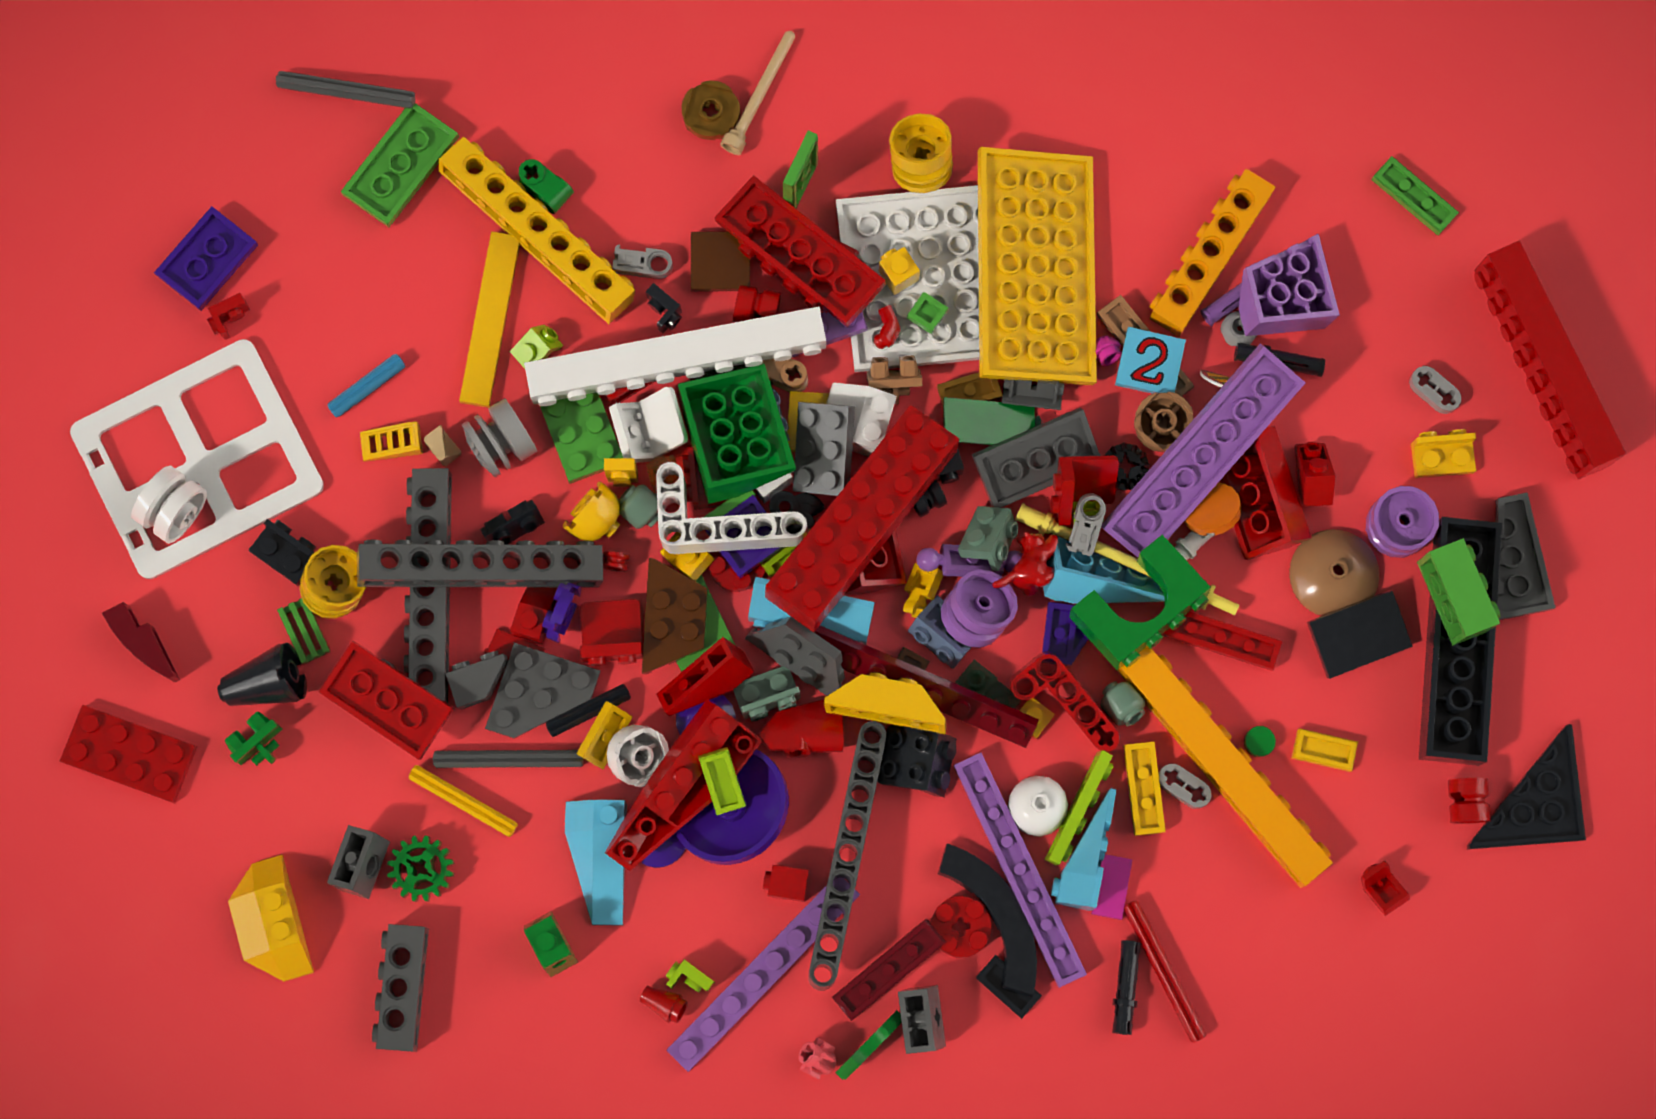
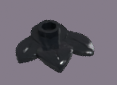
[769,491,825,534]

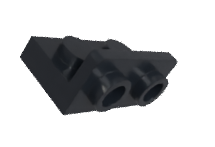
[248,519,316,586]

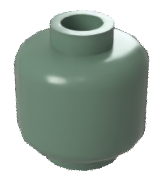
[619,484,658,529]
[1100,681,1146,727]

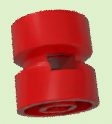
[733,285,781,322]
[1448,778,1491,824]

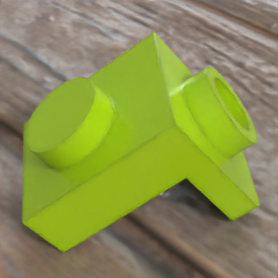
[510,325,563,369]

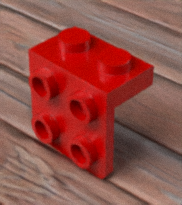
[1051,455,1119,526]
[580,599,643,666]

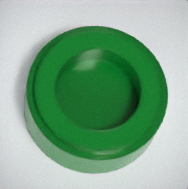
[1244,726,1276,757]

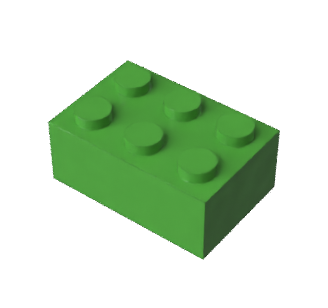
[1417,538,1501,646]

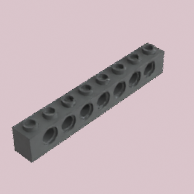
[404,468,452,704]
[357,540,603,587]

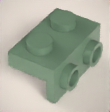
[958,506,1018,571]

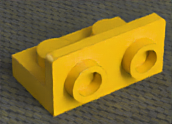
[1411,429,1476,478]

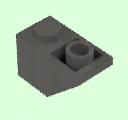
[446,651,508,710]

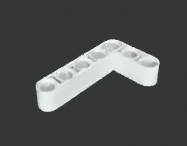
[656,462,809,554]

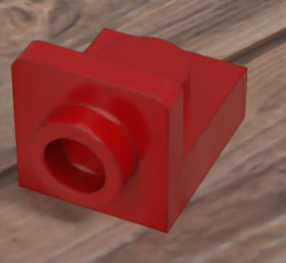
[207,293,250,340]

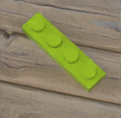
[1044,750,1113,865]

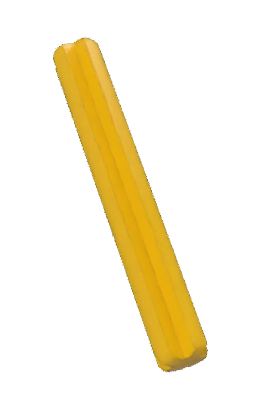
[408,765,518,837]

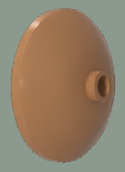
[1289,529,1379,616]

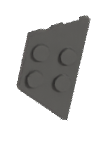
[745,617,845,696]

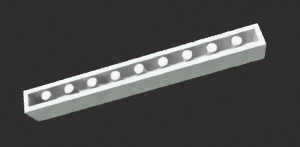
[524,307,826,406]

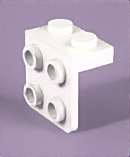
[609,387,688,463]

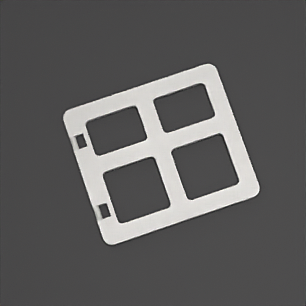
[70,339,324,579]

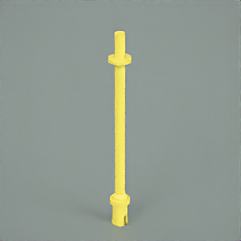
[1015,503,1239,616]

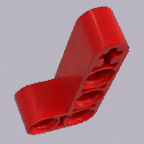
[1010,651,1120,752]

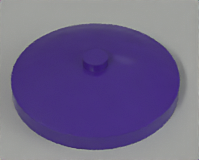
[675,749,789,865]

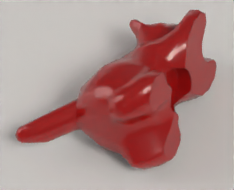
[992,532,1058,596]

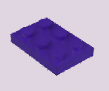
[154,206,258,311]

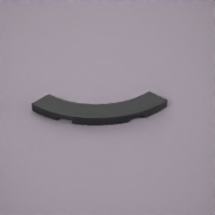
[938,844,1037,997]

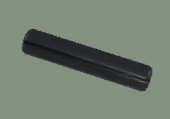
[546,684,631,737]

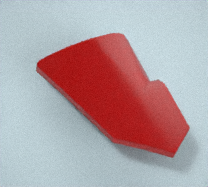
[758,699,844,758]

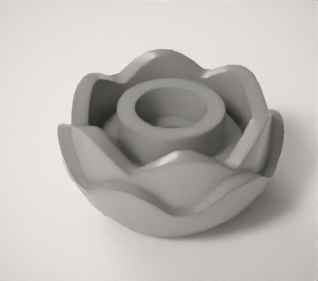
[1220,311,1257,346]

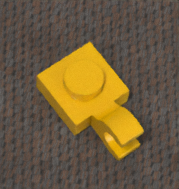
[903,563,943,618]

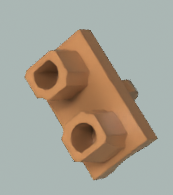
[866,355,922,404]

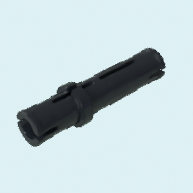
[1234,343,1325,377]
[1112,940,1141,1035]

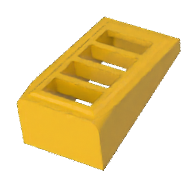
[360,421,423,462]

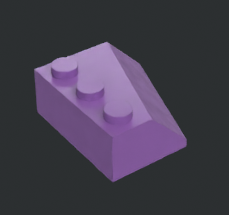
[1239,234,1340,336]

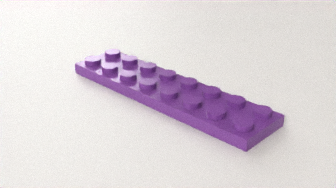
[1101,343,1306,557]

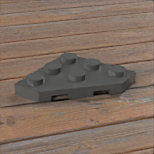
[485,643,601,739]

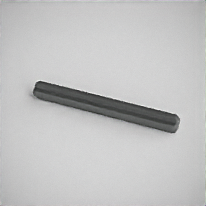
[276,71,416,109]
[433,750,584,768]

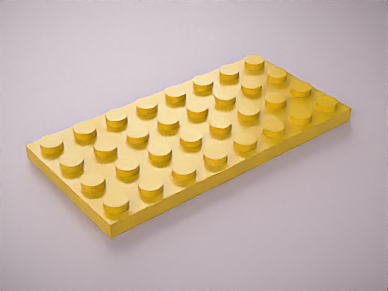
[978,147,1097,385]

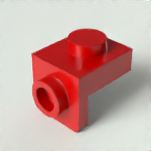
[1361,861,1410,916]

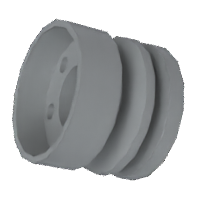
[461,398,538,478]

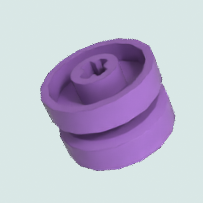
[1366,486,1439,558]
[941,569,1018,648]

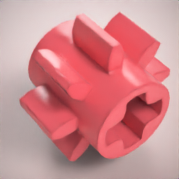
[799,1038,837,1079]

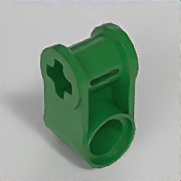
[518,159,574,214]

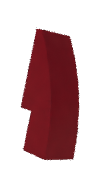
[102,602,180,682]

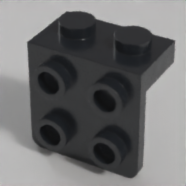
[877,725,957,798]

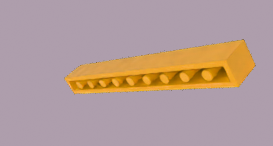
[1117,646,1333,888]

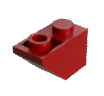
[1295,442,1336,507]

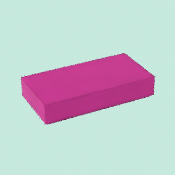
[1091,854,1133,920]

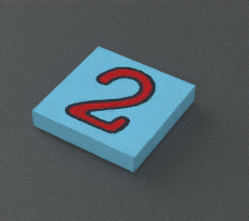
[1115,327,1186,394]

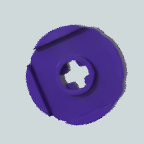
[542,582,581,643]

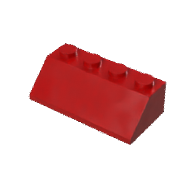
[1219,426,1312,560]

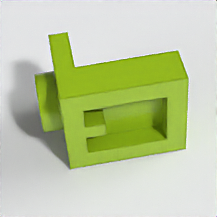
[666,959,715,993]

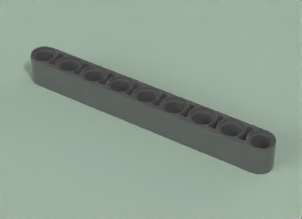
[808,721,886,991]

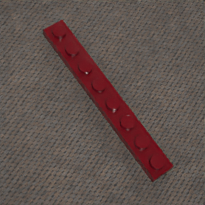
[814,626,1039,748]

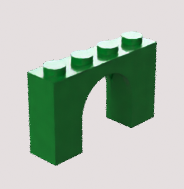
[1069,534,1211,670]

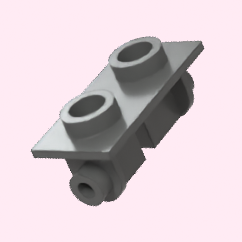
[1002,380,1064,410]

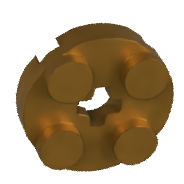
[682,80,740,140]

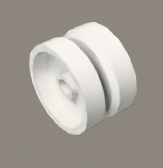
[131,465,207,544]

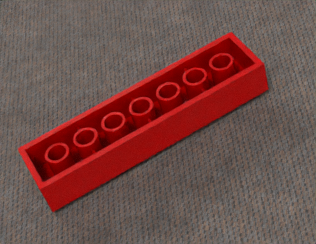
[1474,240,1627,480]
[765,405,960,633]

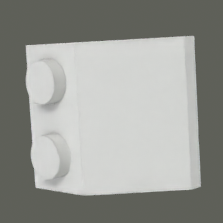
[826,382,897,457]

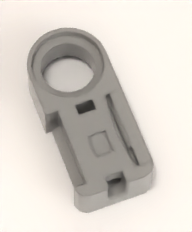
[612,244,673,279]
[1066,493,1106,556]

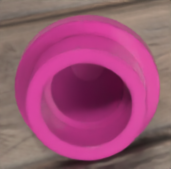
[1096,336,1122,366]

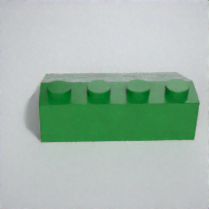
[678,364,796,504]

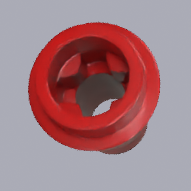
[640,985,688,1023]

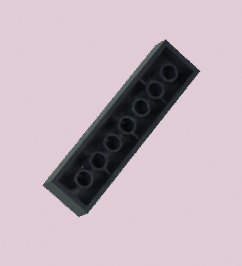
[1418,517,1502,766]

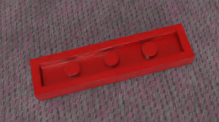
[1161,611,1282,671]

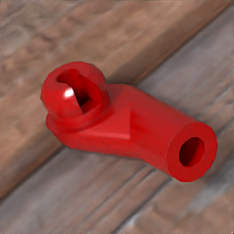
[874,305,901,349]

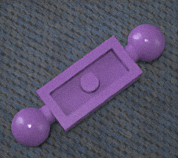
[916,544,1023,577]

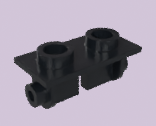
[480,500,545,545]

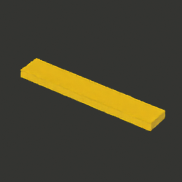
[459,231,520,408]

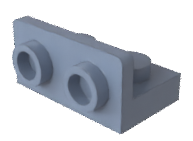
[908,595,972,669]

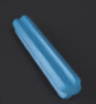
[327,354,405,417]

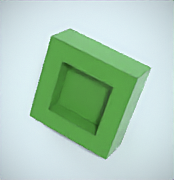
[907,292,948,334]

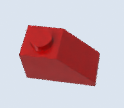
[510,587,558,644]

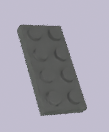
[972,408,1100,508]

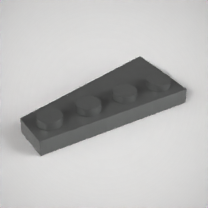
[1495,493,1556,620]

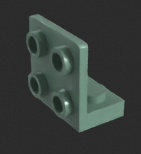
[733,666,800,722]

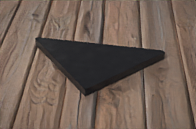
[1467,724,1586,850]

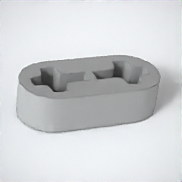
[1409,366,1461,414]
[1159,764,1211,809]

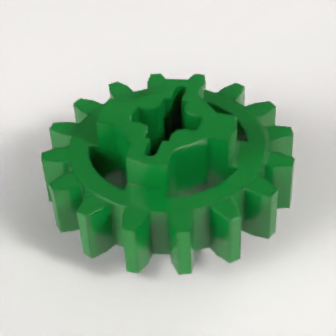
[387,835,455,902]

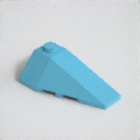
[1043,533,1164,604]
[1051,788,1117,911]
[565,800,627,925]

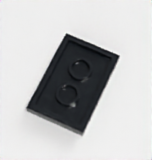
[1307,590,1413,679]

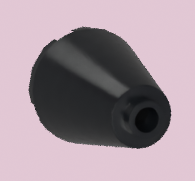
[217,643,307,706]

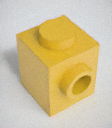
[878,247,920,295]

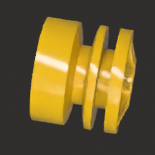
[889,113,953,193]
[299,545,366,619]

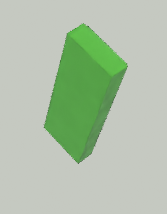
[1371,156,1459,236]

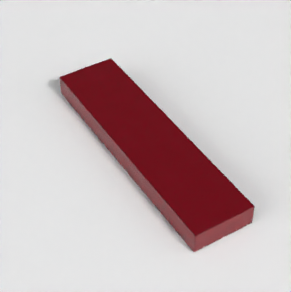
[832,918,946,1021]

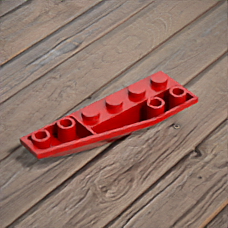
[605,700,762,871]

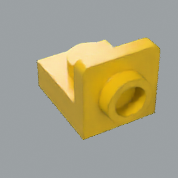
[660,532,714,582]

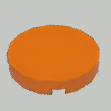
[1184,483,1242,536]

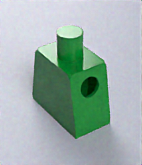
[523,911,578,977]

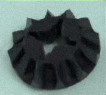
[1104,442,1150,490]

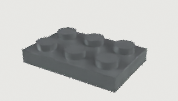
[793,402,855,496]

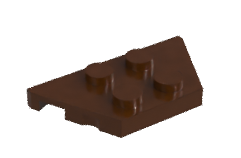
[642,558,708,674]

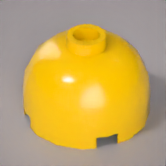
[563,482,620,541]

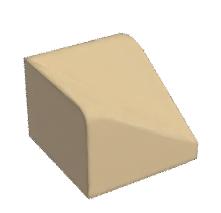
[424,425,461,467]

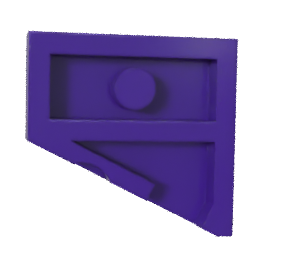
[1041,602,1088,666]

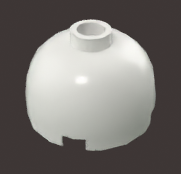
[607,724,669,787]
[1007,775,1069,837]

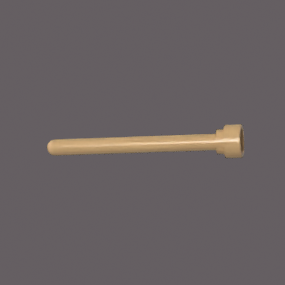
[720,30,795,155]

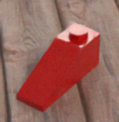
[656,637,754,716]

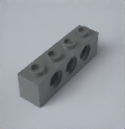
[372,924,429,1052]

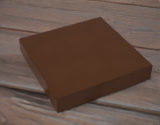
[691,232,750,292]

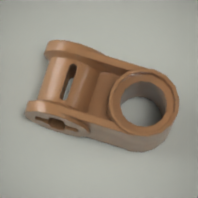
[762,358,809,393]

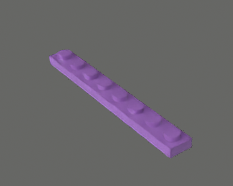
[954,752,1087,988]
[666,878,860,1072]

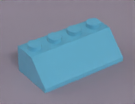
[748,577,875,645]

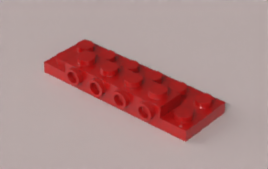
[714,175,886,327]

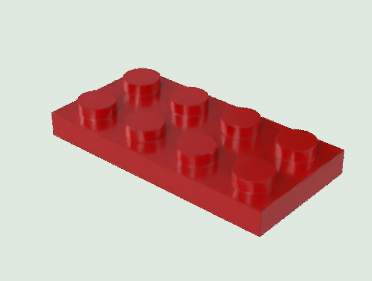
[319,641,455,760]
[59,705,197,804]

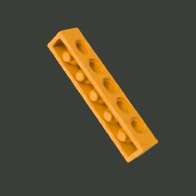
[1149,169,1276,337]

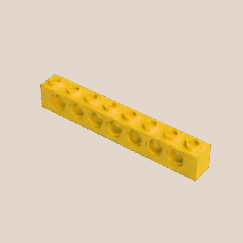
[439,136,635,324]

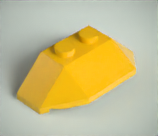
[824,673,947,734]
[228,855,314,982]

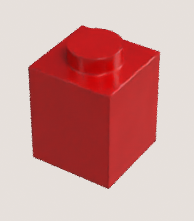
[763,864,809,902]

